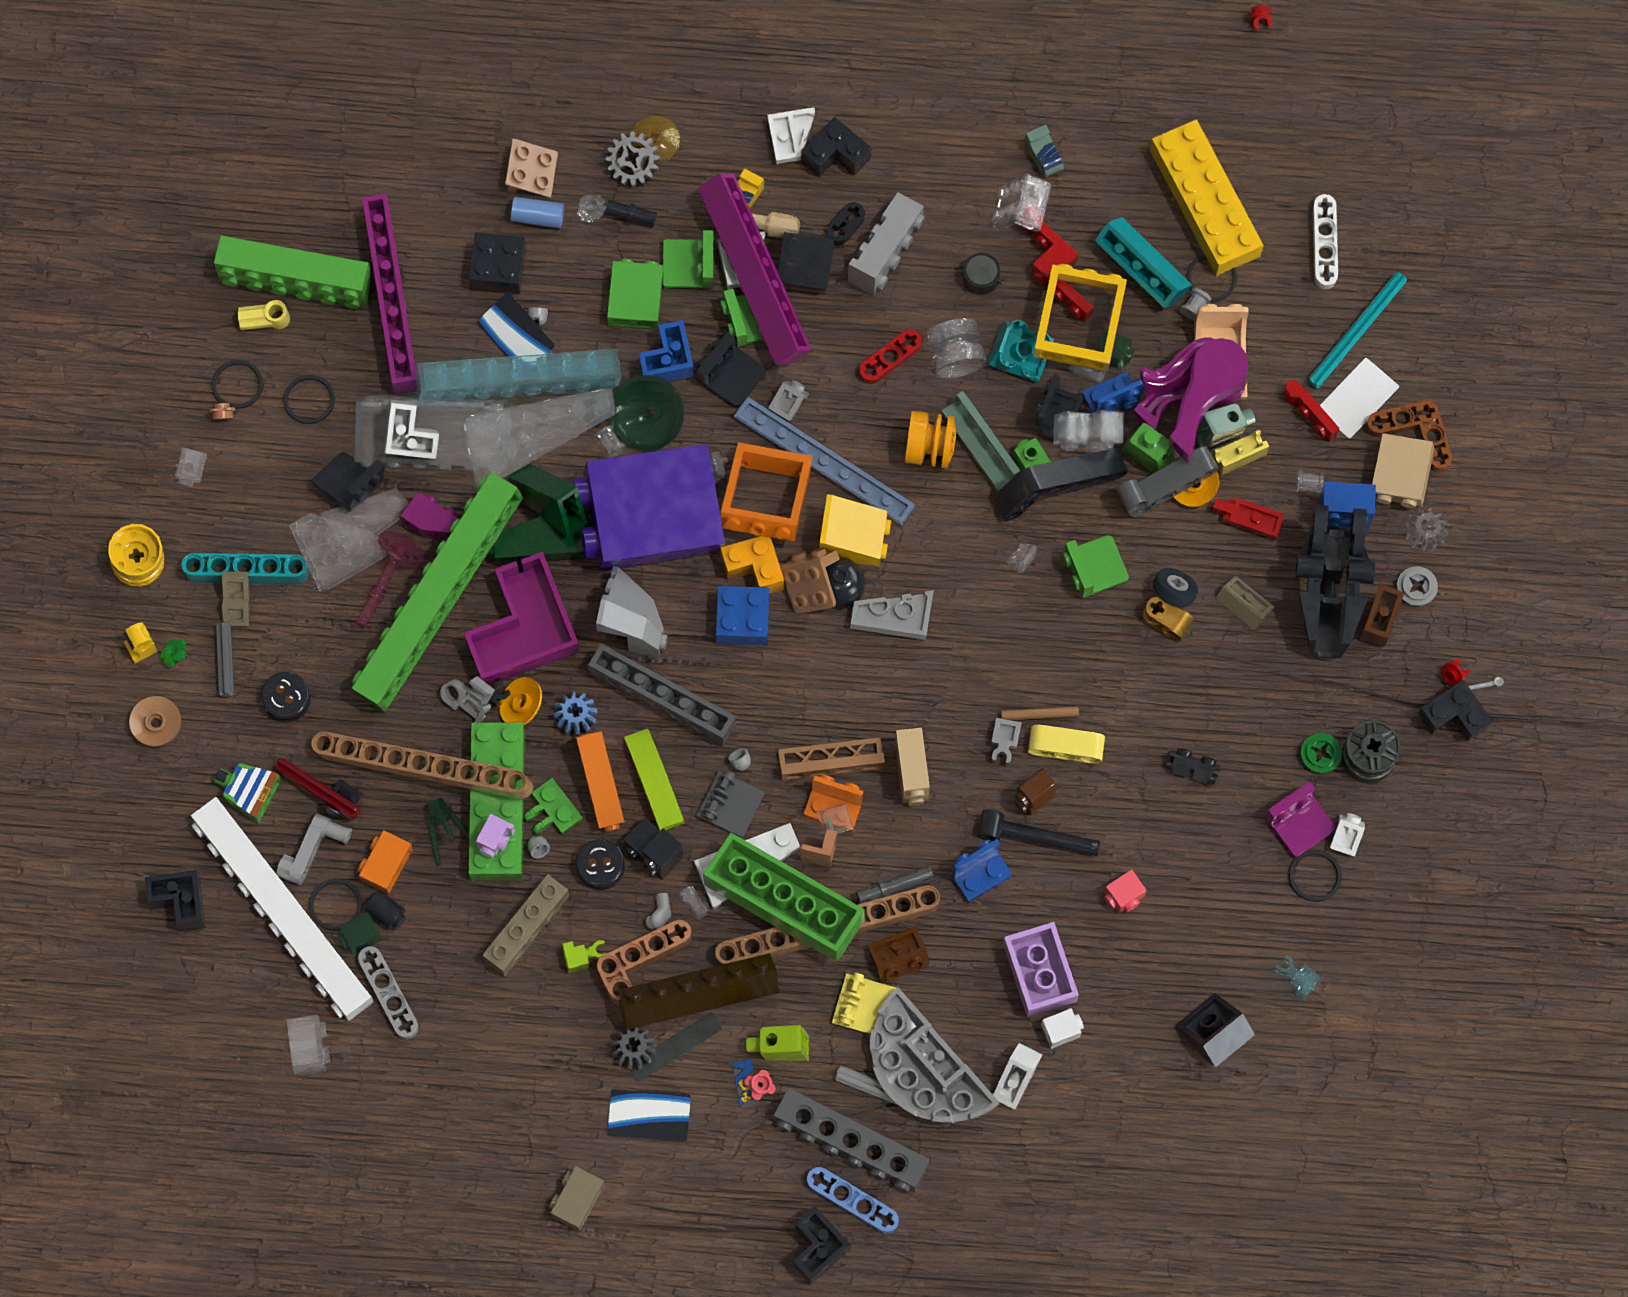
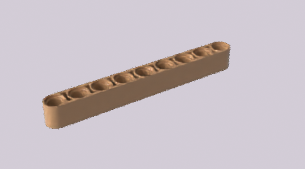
[311,732,533,799]
[715,886,940,965]

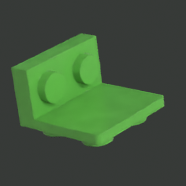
[663,230,714,288]

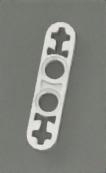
[1313,194,1338,290]

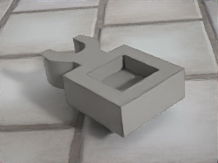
[991,718,1021,766]

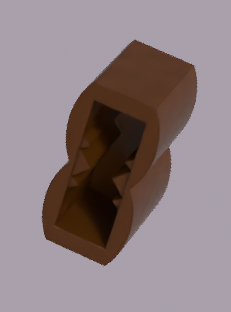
[1015,768,1057,815]

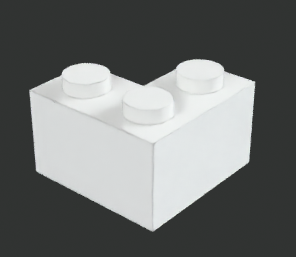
[384,399,439,459]

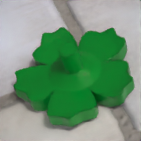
[160,639,187,668]

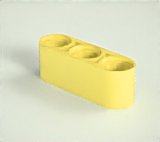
[1028,725,1105,763]

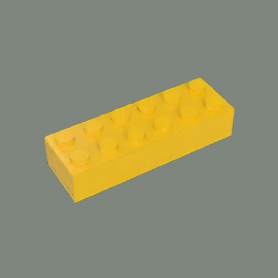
[1150,119,1264,276]

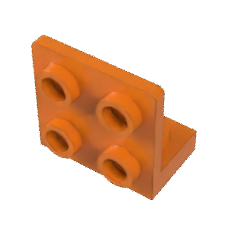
[804,775,863,833]

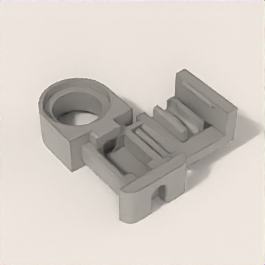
[440,676,495,723]

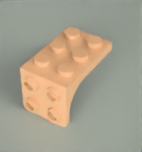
[1194,304,1249,400]

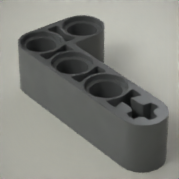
[1116,446,1219,517]

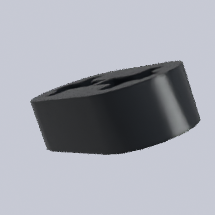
[827,202,865,246]

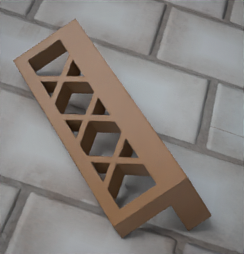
[778,737,885,781]

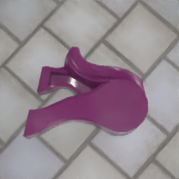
[1134,337,1248,464]

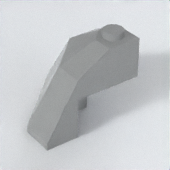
[596,566,668,657]

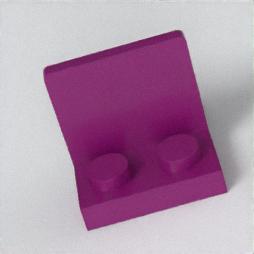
[1265,781,1336,858]

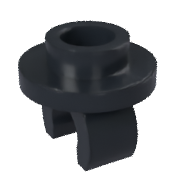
[488,679,510,707]

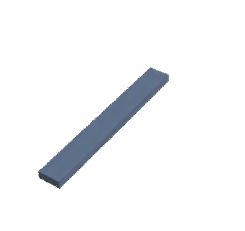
[733,397,915,527]

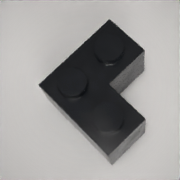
[801,117,872,178]
[1418,680,1493,741]
[624,818,683,880]
[145,870,206,931]
[793,1206,851,1285]

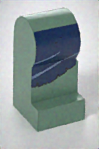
[1025,125,1064,178]

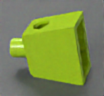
[746,1025,809,1061]

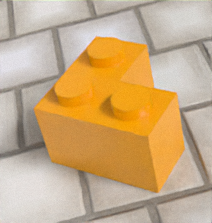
[721,536,784,594]

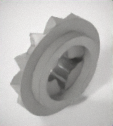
[1397,566,1438,607]

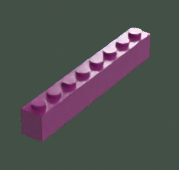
[699,173,812,365]
[362,193,419,394]

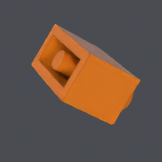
[358,830,413,895]

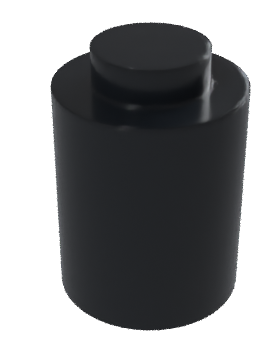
[365,890,406,930]

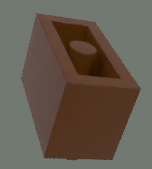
[1360,584,1404,647]

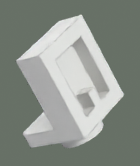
[1330,813,1365,856]

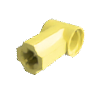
[238,300,291,330]

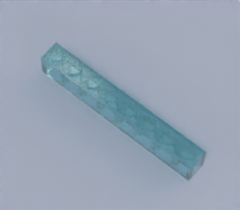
[415,349,622,403]

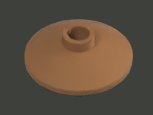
[129,696,181,747]

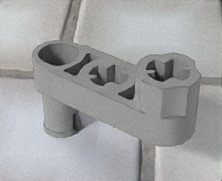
[276,813,352,885]

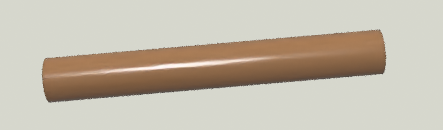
[1001,706,1079,720]

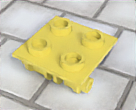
[832,973,896,1034]

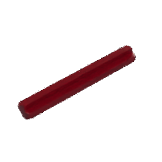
[274,758,361,820]

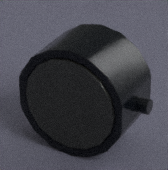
[960,253,1003,295]

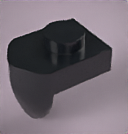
[323,779,363,819]

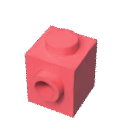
[1104,870,1147,913]

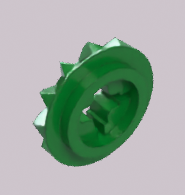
[1300,733,1342,774]

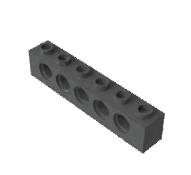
[588,644,736,746]
[774,1088,930,1192]

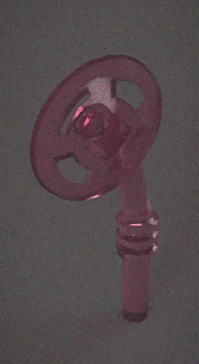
[356,531,426,628]

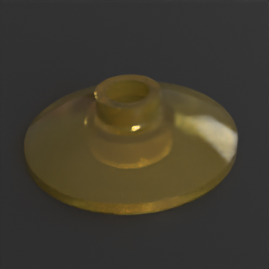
[632,116,680,163]

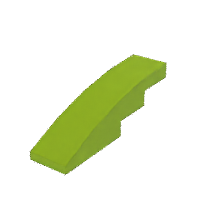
[624,729,685,831]

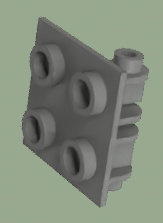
[696,771,766,838]

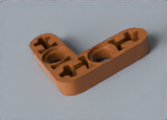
[1366,401,1452,472]

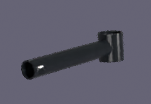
[977,810,1100,856]

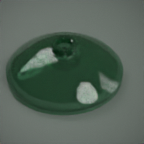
[610,375,684,451]

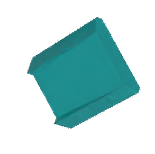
[987,320,1054,383]

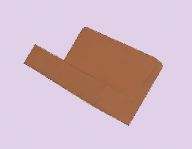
[800,829,837,868]

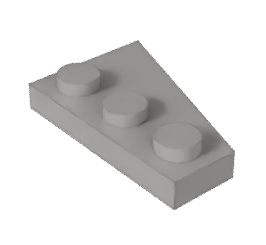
[850,590,934,640]

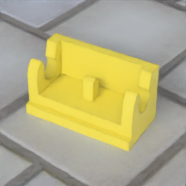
[1211,430,1269,476]

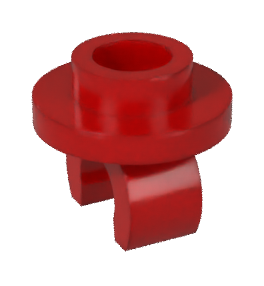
[1247,4,1272,30]
[1441,659,1470,686]

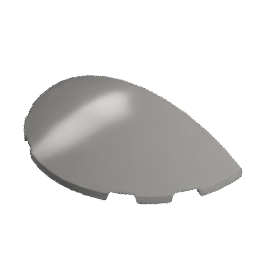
[870,987,1000,1123]

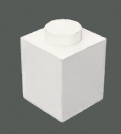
[1041,1008,1084,1049]

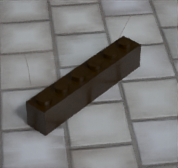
[618,953,779,1030]

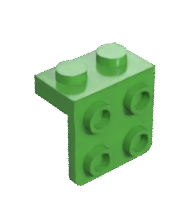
[720,289,765,347]
[1062,535,1129,598]

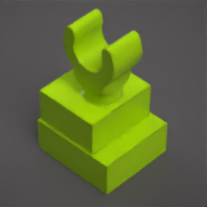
[562,940,607,974]

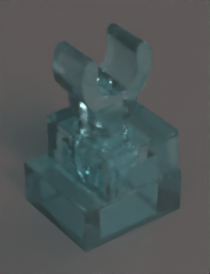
[1276,955,1321,1001]

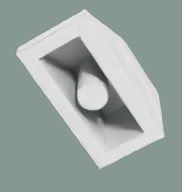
[993,1043,1042,1109]

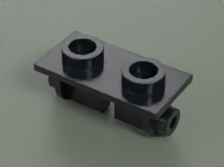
[1166,748,1221,785]

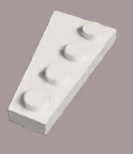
[694,823,800,910]

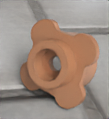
[209,403,235,420]

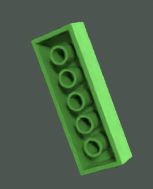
[214,236,373,309]
[469,723,525,881]
[703,833,865,962]

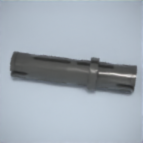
[855,865,934,904]

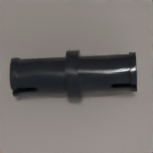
[605,200,657,227]

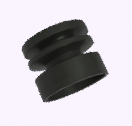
[1342,720,1401,784]

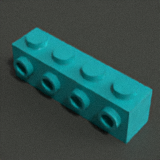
[1095,217,1192,309]

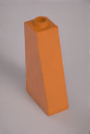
[575,731,624,832]

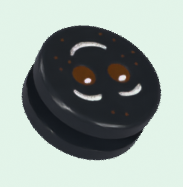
[261,672,311,722]
[576,839,625,890]

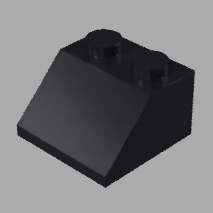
[1176,993,1255,1068]

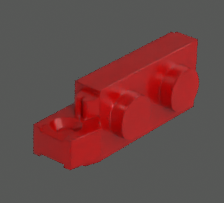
[1211,498,1284,540]

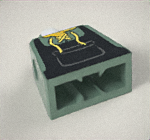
[1195,403,1255,451]

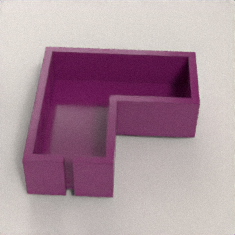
[464,552,580,685]

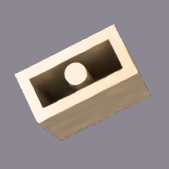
[1372,434,1434,508]
[895,728,930,806]

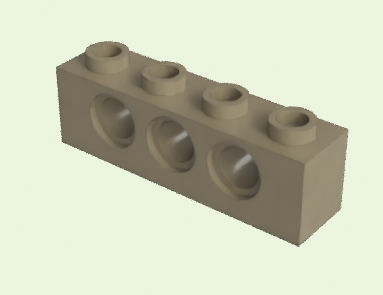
[483,874,569,977]

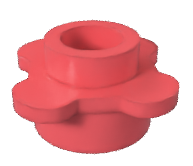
[745,1070,776,1100]

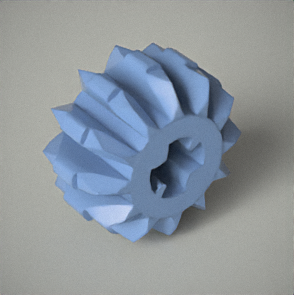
[554,691,597,736]

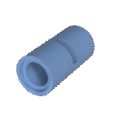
[511,197,564,229]

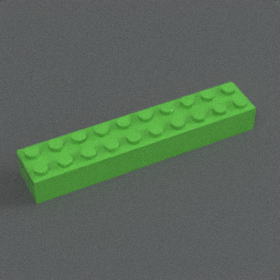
[352,472,523,713]

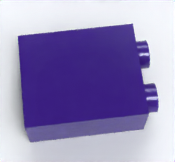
[572,444,725,571]

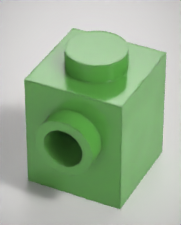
[1013,438,1051,470]

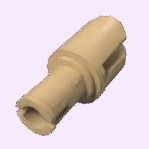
[752,212,800,238]

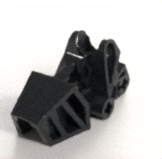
[1295,504,1375,658]

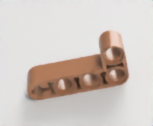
[597,920,692,1005]

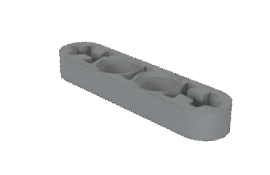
[358,946,419,1040]

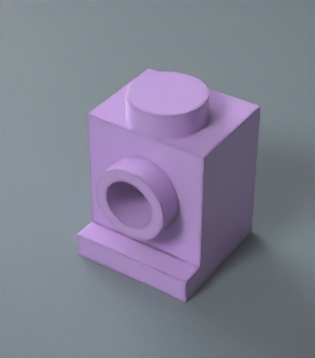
[476,814,515,858]

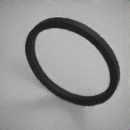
[1187,255,1237,302]
[212,360,263,409]
[284,375,335,424]
[1289,850,1342,902]
[309,879,362,931]

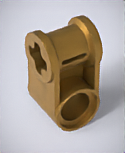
[1143,597,1194,641]

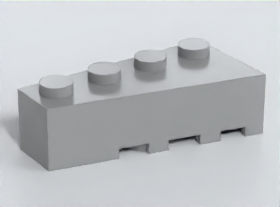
[848,193,925,296]

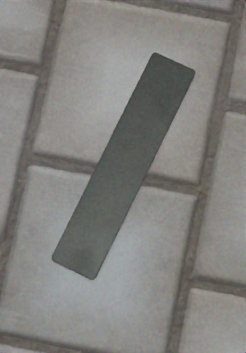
[630,1013,722,1082]

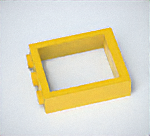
[1034,264,1127,372]

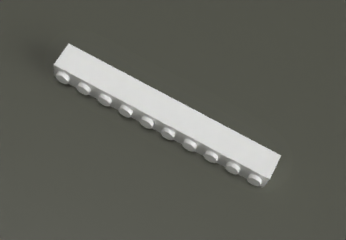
[191,797,374,1022]

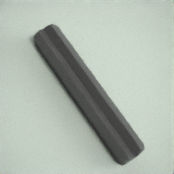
[216,622,234,697]

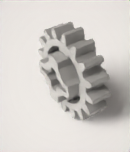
[606,131,661,187]

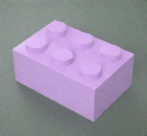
[1003,922,1079,1017]

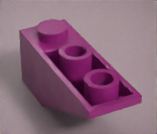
[400,492,460,540]

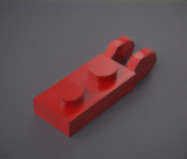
[1283,380,1339,442]

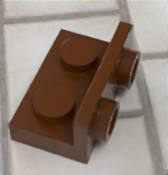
[867,927,930,983]

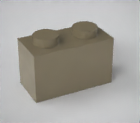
[549,1166,605,1232]

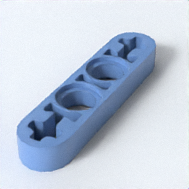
[807,1167,899,1234]

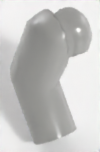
[646,893,671,930]

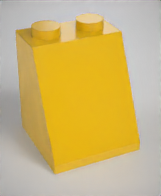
[820,494,891,567]

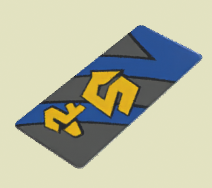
[732,1059,759,1107]

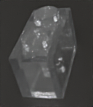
[287,1015,331,1076]

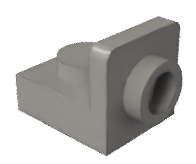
[769,380,809,421]

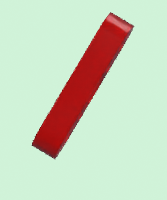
[859,330,922,384]

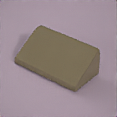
[1216,575,1275,630]

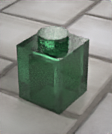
[1096,329,1135,370]
[338,912,381,954]

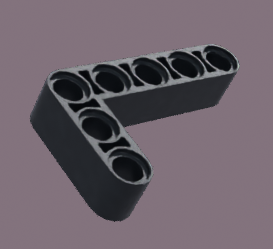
[993,448,1128,521]

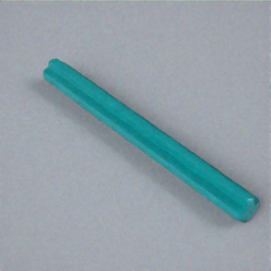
[1308,272,1407,388]

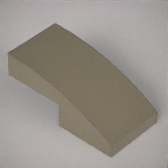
[222,572,250,626]

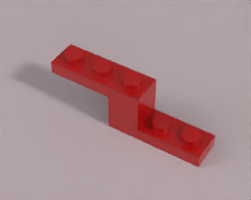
[1017,205,1094,322]

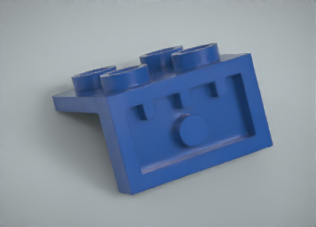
[1081,372,1143,420]
[951,839,1012,903]

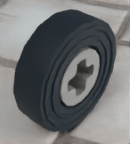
[1152,568,1198,607]

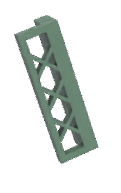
[941,391,1020,493]

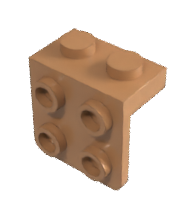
[780,548,840,613]

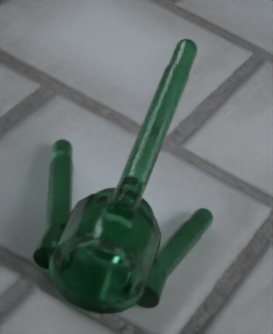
[424,798,470,866]

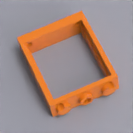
[721,442,813,542]

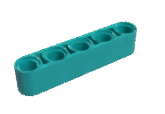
[181,553,309,584]

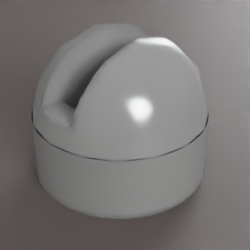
[528,307,548,326]
[728,748,751,771]
[527,836,550,858]

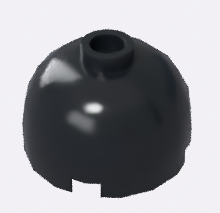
[825,557,866,610]

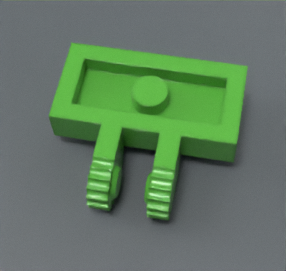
[524,778,583,835]

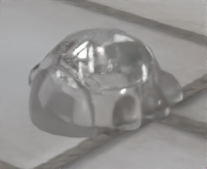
[577,194,606,223]

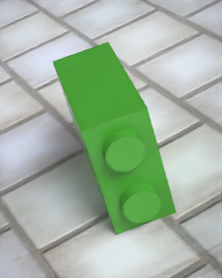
[607,259,663,330]

